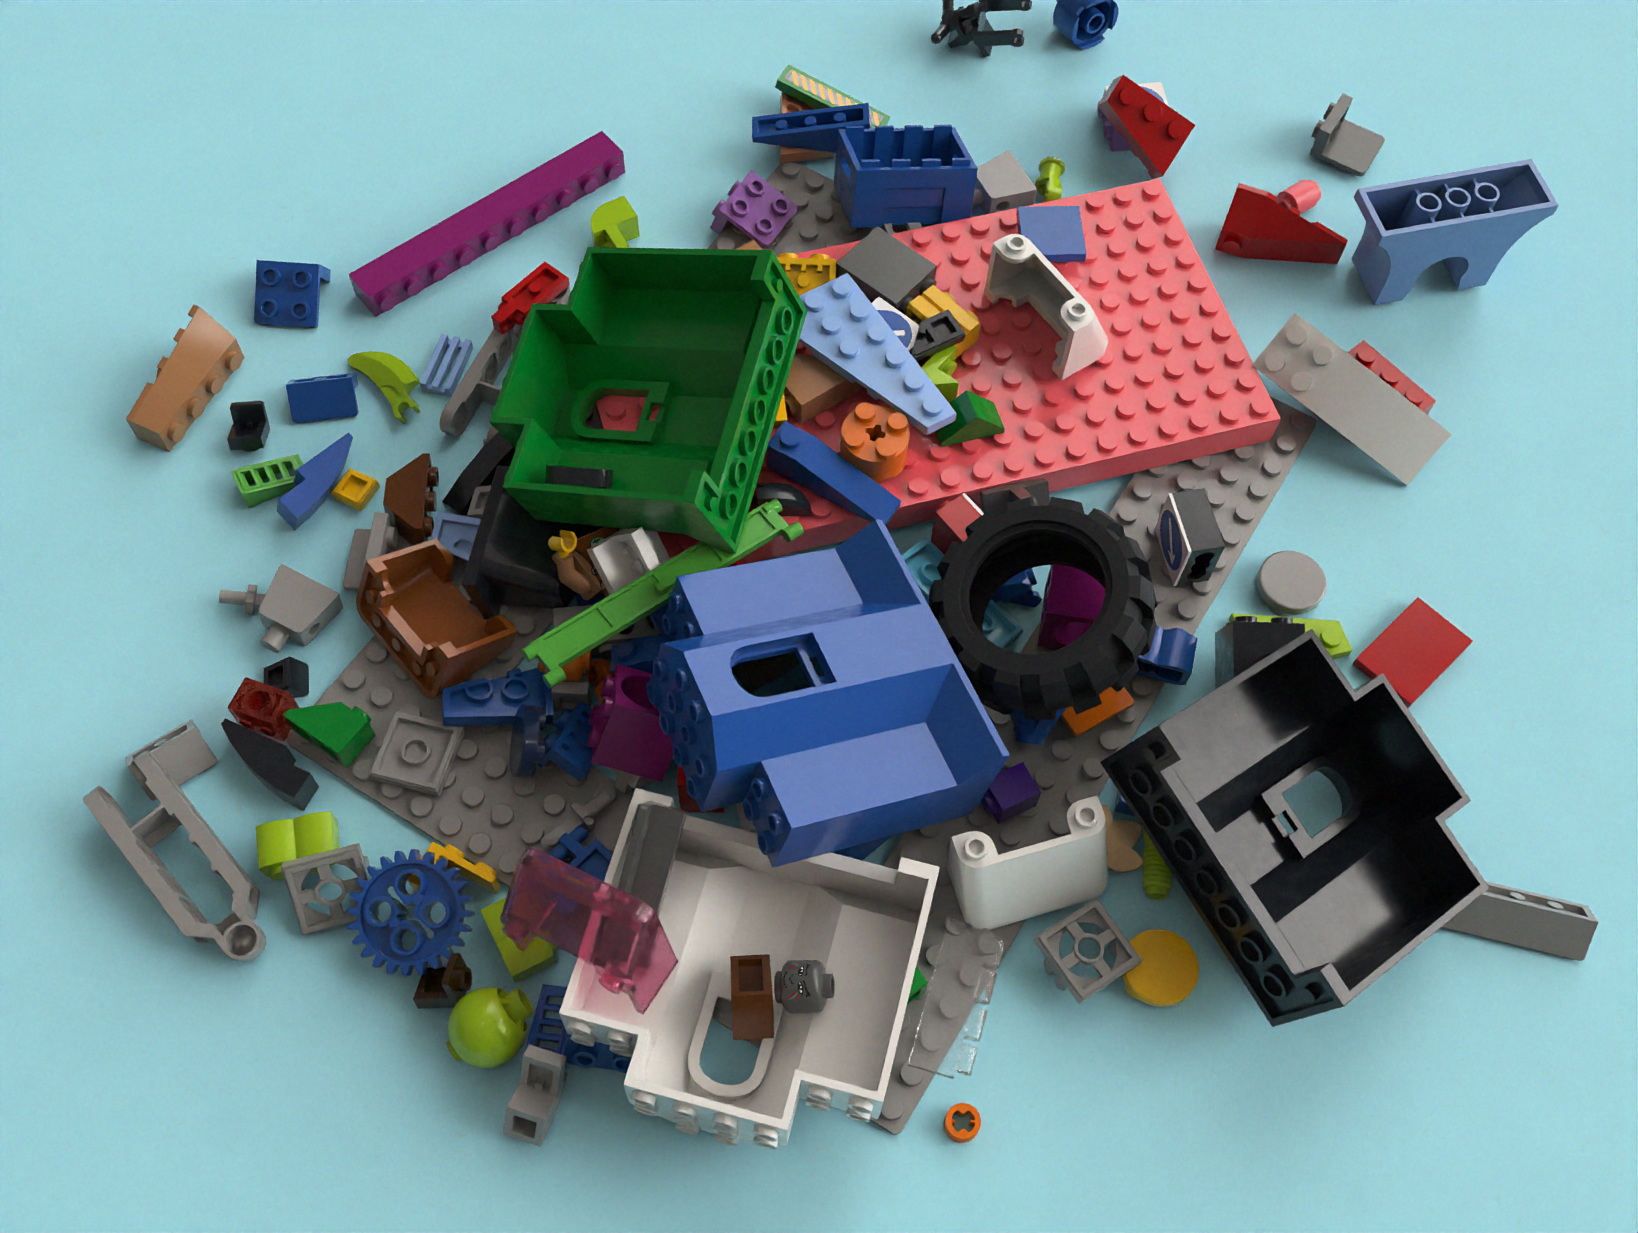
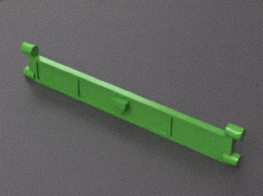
[521,499,804,688]

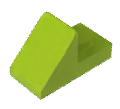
[921,345,959,403]

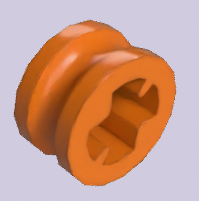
[944,1103,981,1143]

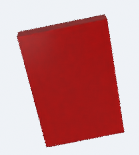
[1352,597,1473,708]

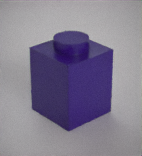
[981,762,1042,824]

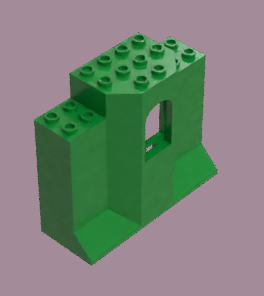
[489,247,807,554]

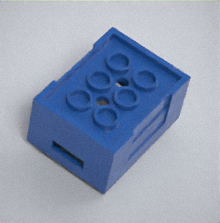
[833,125,978,228]

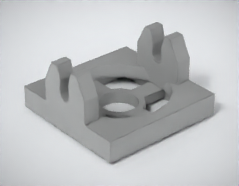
[281,843,379,936]
[1034,898,1143,1004]

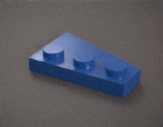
[442,663,554,726]

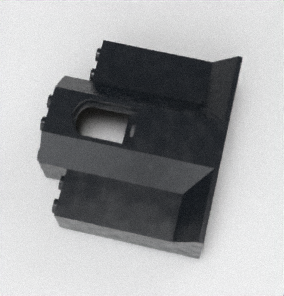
[1100,629,1489,1027]

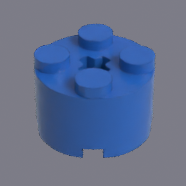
[1053,0,1118,49]

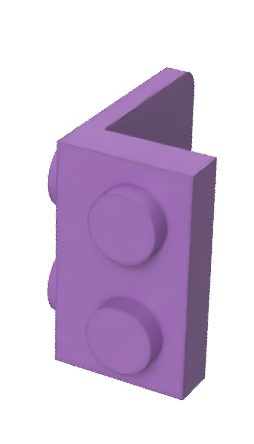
[710,171,797,247]

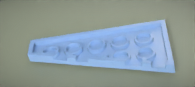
[798,273,956,435]

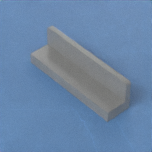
[1442,881,1598,961]

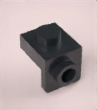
[227,401,270,452]

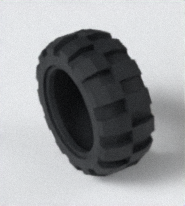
[928,497,1157,720]

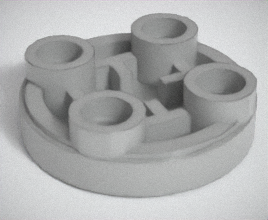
[1255,551,1327,616]

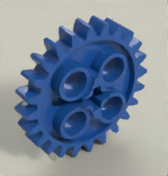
[346,849,475,976]

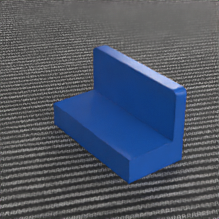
[286,372,359,423]

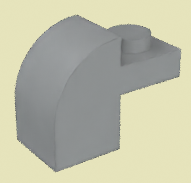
[503,1044,568,1147]

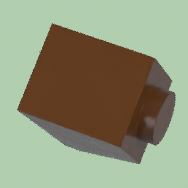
[730,954,774,1042]

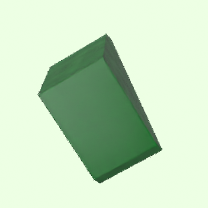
[935,390,1005,447]

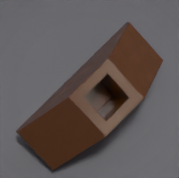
[383,453,439,545]

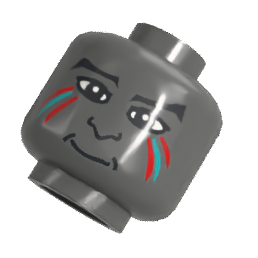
[774,960,835,1013]

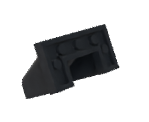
[461,466,589,619]

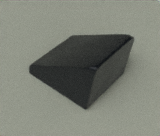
[264,656,309,701]

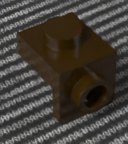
[413,953,472,1009]

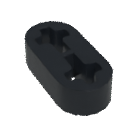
[545,465,613,488]

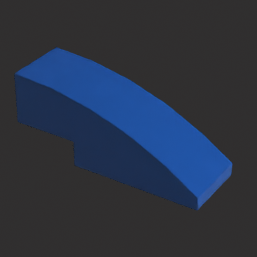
[276,432,353,531]

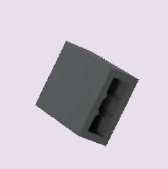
[836,226,937,315]

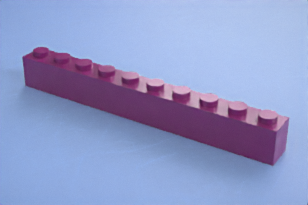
[349,131,625,317]

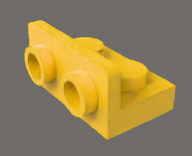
[777,253,836,296]

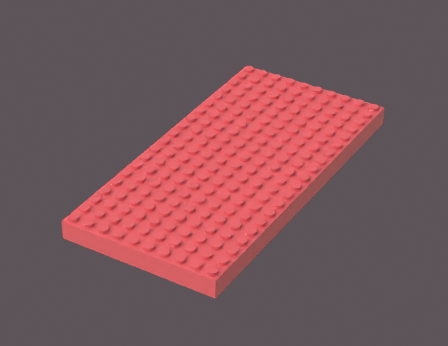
[594,178,1281,565]

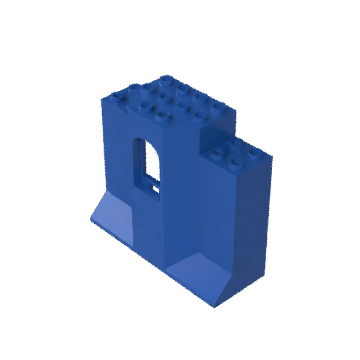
[646,519,1010,868]

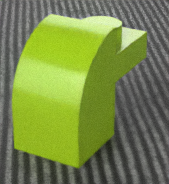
[591,196,640,248]

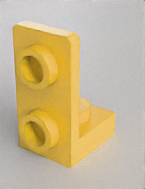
[407,842,501,894]

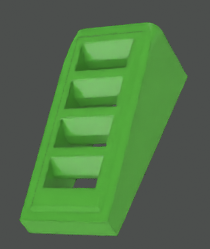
[231,454,303,508]

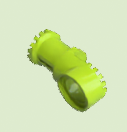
[1035,156,1065,202]

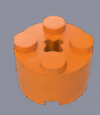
[840,402,910,484]

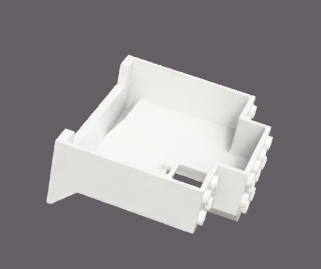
[559,788,940,1149]

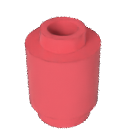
[1276,180,1321,215]

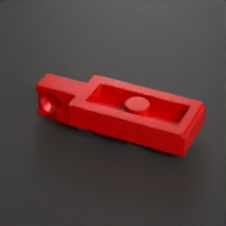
[491,262,570,335]

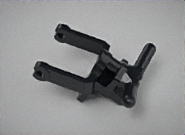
[931,0,1032,57]

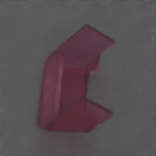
[500,846,678,1015]

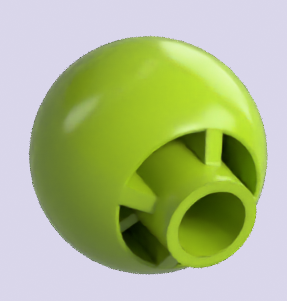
[446,987,535,1068]

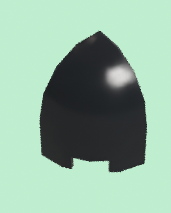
[757,483,813,517]

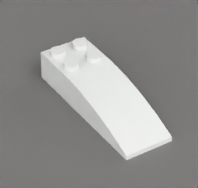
[1252,313,1452,485]

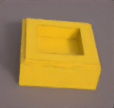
[331,468,380,512]

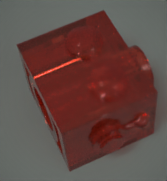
[227,677,299,742]

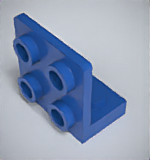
[254,260,330,328]

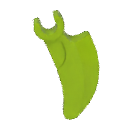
[348,351,420,424]

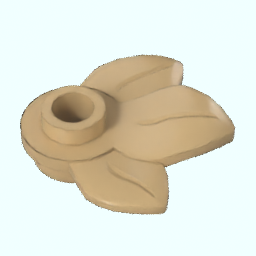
[1101,805,1143,873]

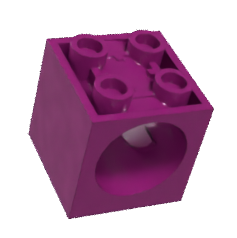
[1037,565,1105,649]
[587,664,673,782]

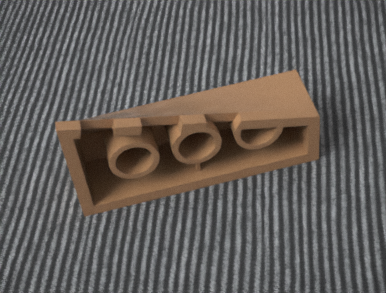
[126,304,245,452]

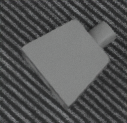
[972,150,1037,214]
[258,564,343,653]

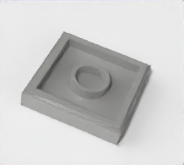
[368,710,465,797]

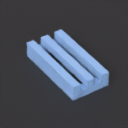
[420,334,473,397]

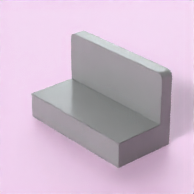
[125,719,217,801]

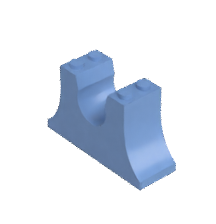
[1352,159,1559,305]

